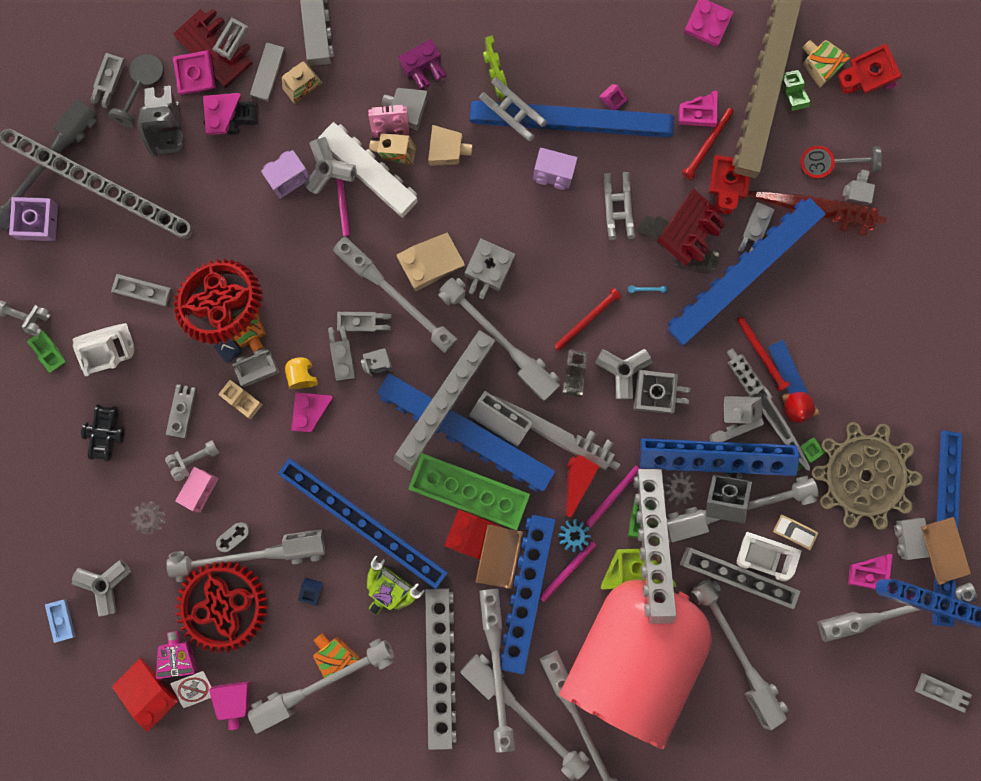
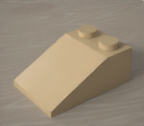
[396,232,465,292]

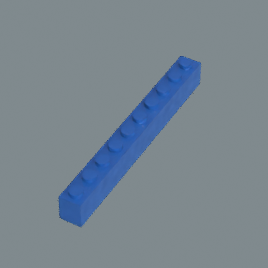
[667,198,825,346]
[377,373,555,493]
[278,458,448,589]

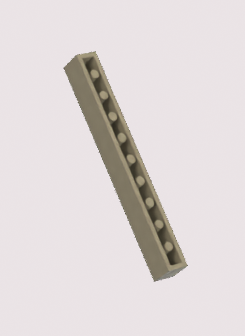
[732,0,802,178]

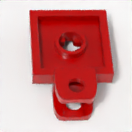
[839,43,902,94]
[708,155,750,215]

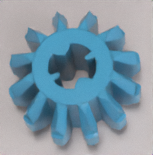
[558,519,591,552]

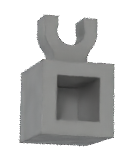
[843,170,875,208]

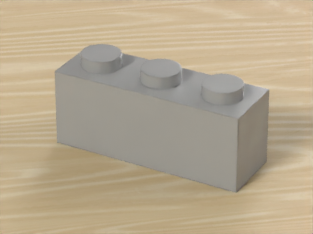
[469,391,533,447]

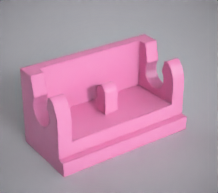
[176,467,219,513]

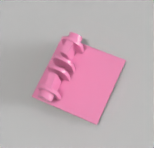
[368,105,410,138]

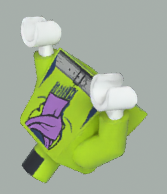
[367,556,425,615]

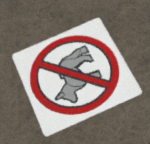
[170,671,211,708]

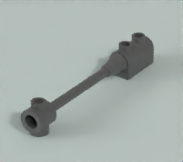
[0,99,97,232]

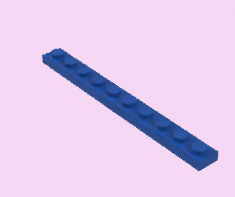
[932,431,962,627]

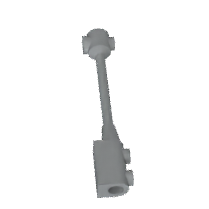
[333,237,458,353]
[438,278,560,402]
[667,476,819,542]
[167,529,326,582]
[690,579,788,730]
[817,583,977,642]
[479,589,515,752]
[248,638,394,734]
[540,650,618,781]
[460,654,590,781]

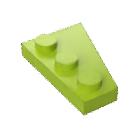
[483,35,508,102]

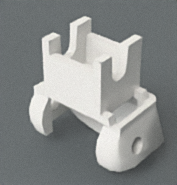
[73,323,135,376]
[737,532,802,581]

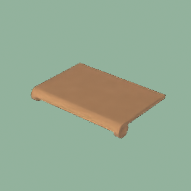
[921,517,971,585]
[476,525,524,589]

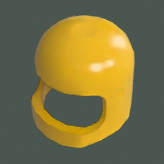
[285,357,318,389]

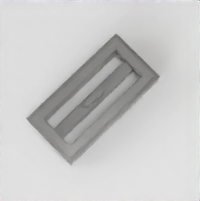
[213,17,249,60]

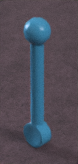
[628,285,668,293]

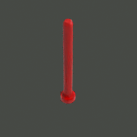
[682,108,733,180]
[554,288,622,351]
[737,316,790,392]

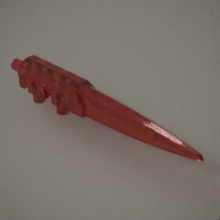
[747,191,887,236]

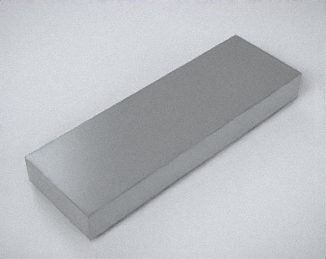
[250,42,285,102]
[111,274,173,307]

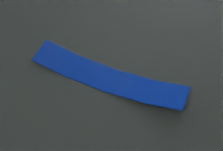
[768,339,809,395]

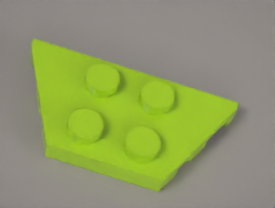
[601,549,676,589]

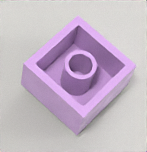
[533,147,577,190]
[261,150,310,199]
[9,197,58,241]

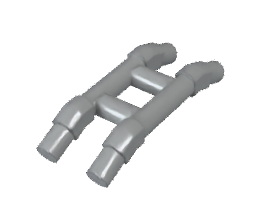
[479,77,547,141]
[604,172,635,240]

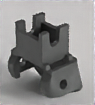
[138,85,185,157]

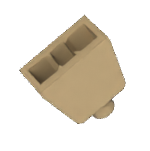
[428,125,473,166]

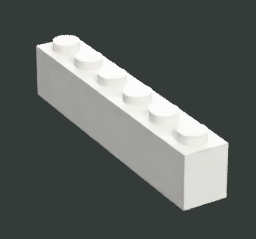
[318,122,418,218]

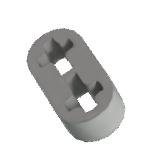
[216,522,250,552]

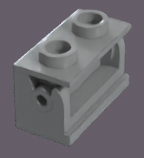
[361,348,393,377]
[232,349,280,387]
[894,518,929,560]

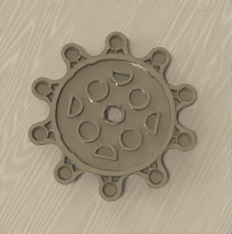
[811,422,922,530]

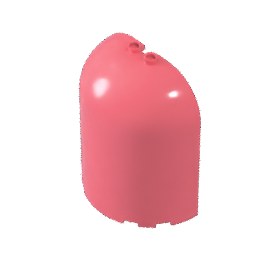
[559,580,712,749]

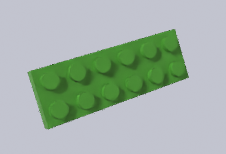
[408,453,530,530]

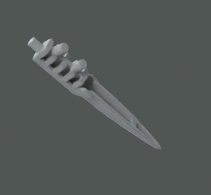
[726,348,810,471]
[493,395,620,471]

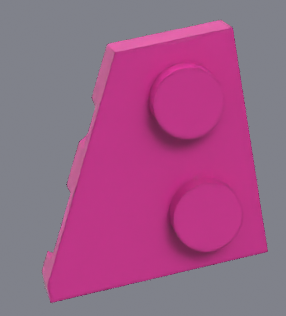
[678,91,717,127]
[203,93,241,135]
[292,392,333,433]
[848,554,893,590]

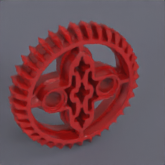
[173,258,263,345]
[175,561,268,653]

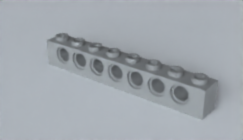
[633,469,676,624]
[425,587,456,750]

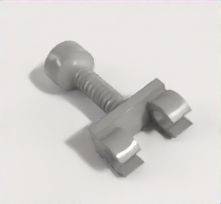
[0,301,50,336]
[165,440,219,481]

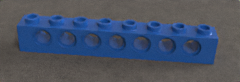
[639,438,800,476]
[499,515,555,675]

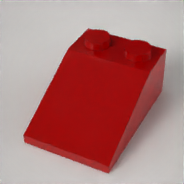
[565,455,600,518]
[444,509,505,560]
[112,658,179,732]

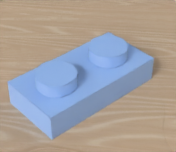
[45,599,76,643]

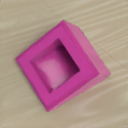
[599,84,628,110]

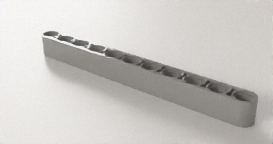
[0,129,193,239]

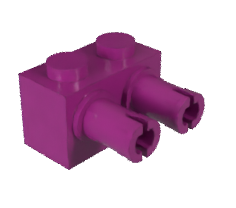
[398,39,447,90]

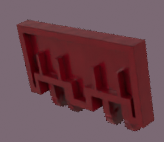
[173,9,253,89]
[657,189,726,266]

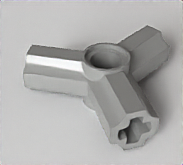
[304,137,357,194]
[594,349,653,400]
[72,560,131,616]

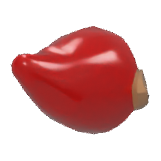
[782,392,820,423]

